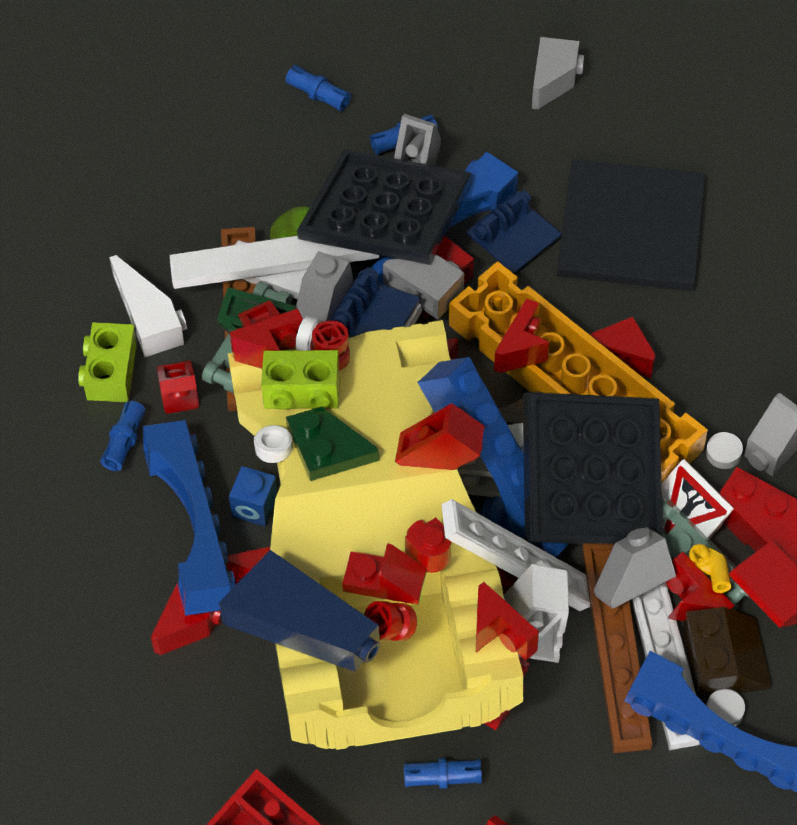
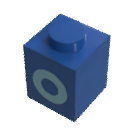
[229,466,277,527]

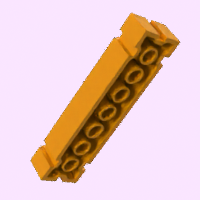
[449,261,708,484]

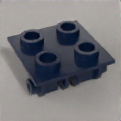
[466,190,562,274]
[330,268,420,338]

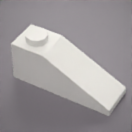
[110,255,187,357]

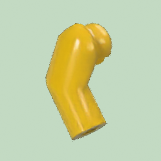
[689,544,731,593]

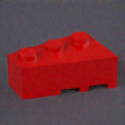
[719,467,797,565]
[207,769,321,825]

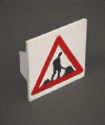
[661,459,734,539]

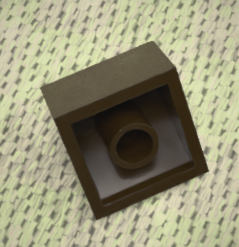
[682,607,771,698]

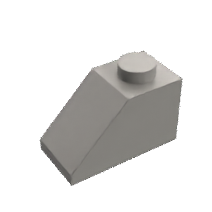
[532,37,584,109]
[394,114,441,166]
[295,251,354,322]
[383,255,464,319]
[744,393,797,477]
[594,527,676,608]

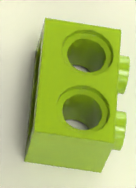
[78,322,137,402]
[261,350,340,410]

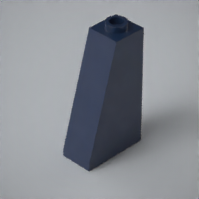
[219,550,380,672]

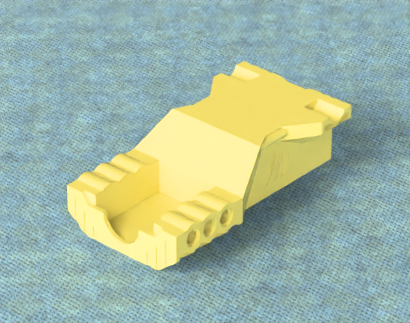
[228,320,523,750]

